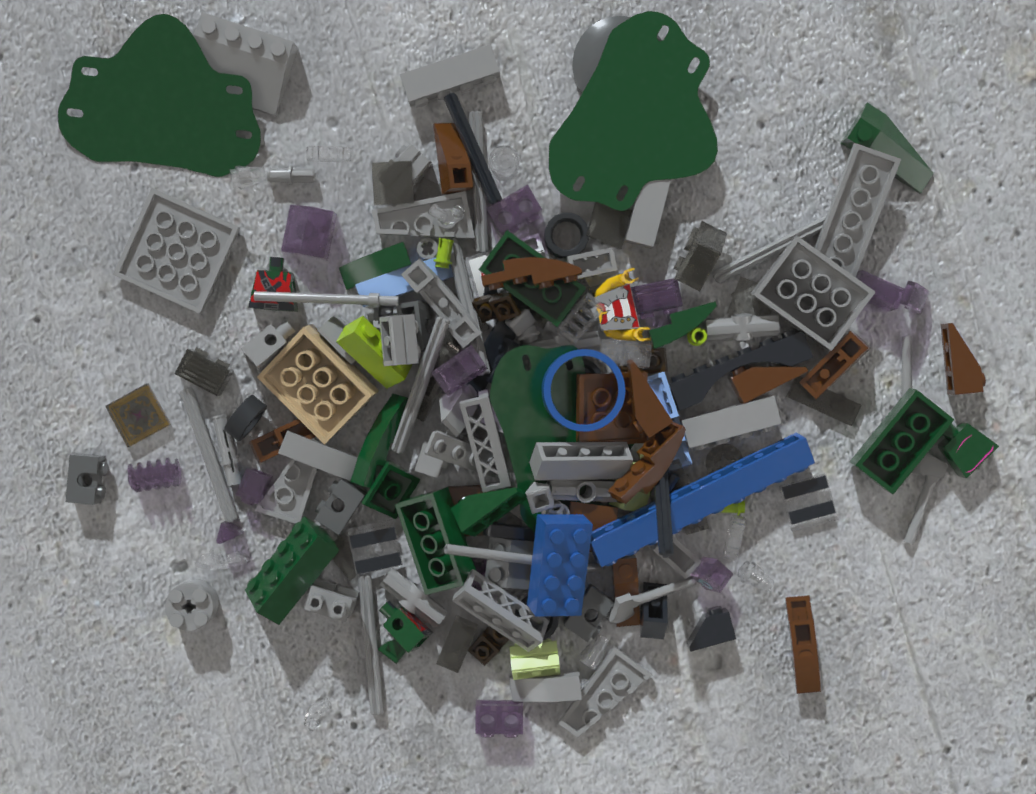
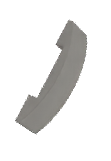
[401,259,482,348]

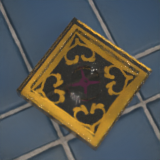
[105,383,171,447]

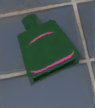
[938,423,999,478]

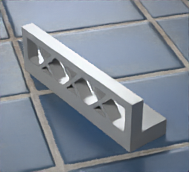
[460,389,511,493]
[452,569,549,652]

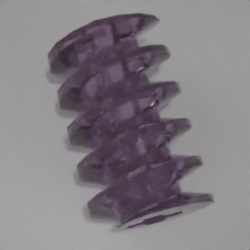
[127,458,182,493]

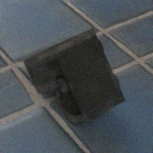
[673,221,727,292]

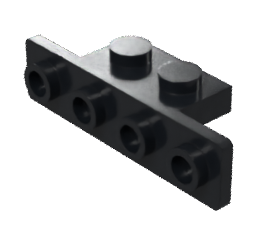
[462,320,520,397]

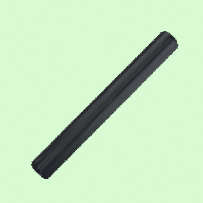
[444,92,502,205]
[654,471,674,558]

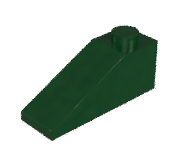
[451,487,527,537]

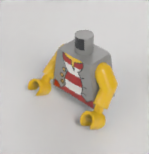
[581,268,651,342]

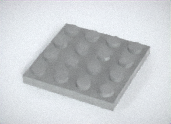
[113,188,240,314]

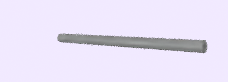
[444,544,602,574]

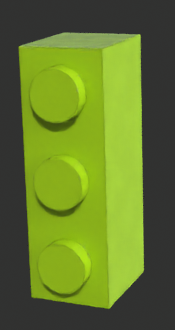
[336,316,413,389]

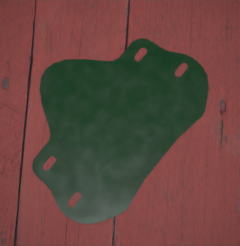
[549,11,718,211]
[58,14,261,177]
[490,345,634,533]

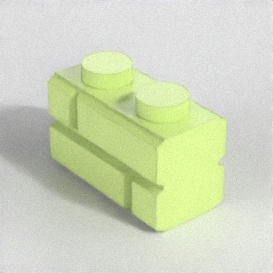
[509,638,561,680]

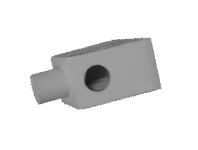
[241,321,295,372]

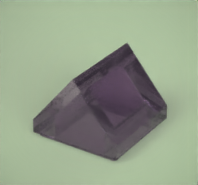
[216,521,244,544]

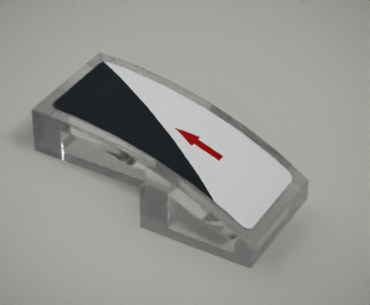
[465,251,500,298]

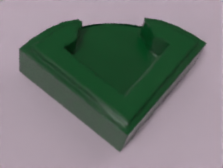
[378,639,406,664]

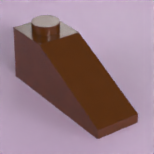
[940,323,986,395]
[799,331,871,399]
[627,359,673,438]
[728,365,808,404]
[611,554,640,627]

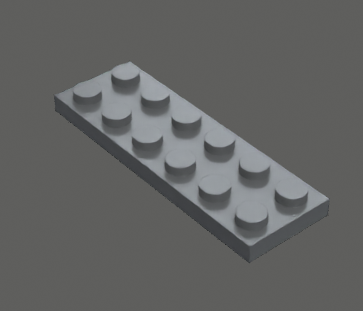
[814,143,901,277]

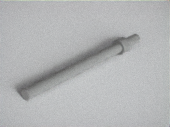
[254,291,399,308]

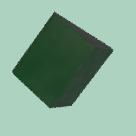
[362,460,421,519]

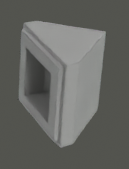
[505,307,536,337]
[525,482,555,514]

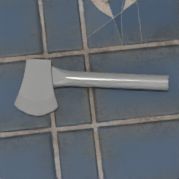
[904,453,949,545]
[609,576,696,623]

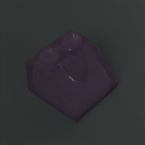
[281,205,337,261]

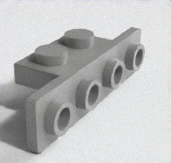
[424,429,497,477]

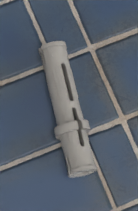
[212,414,243,486]

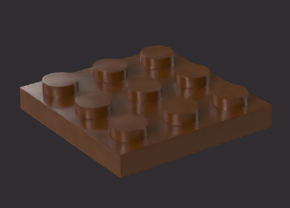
[576,371,648,444]

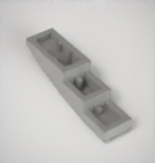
[556,247,618,280]
[278,431,378,481]

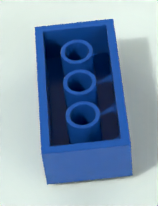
[527,514,593,617]

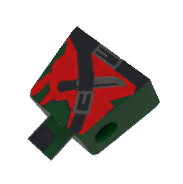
[248,257,298,312]
[379,601,433,653]

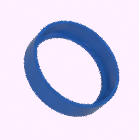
[541,349,625,431]

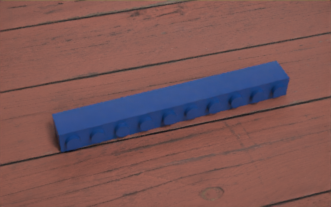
[590,433,815,567]

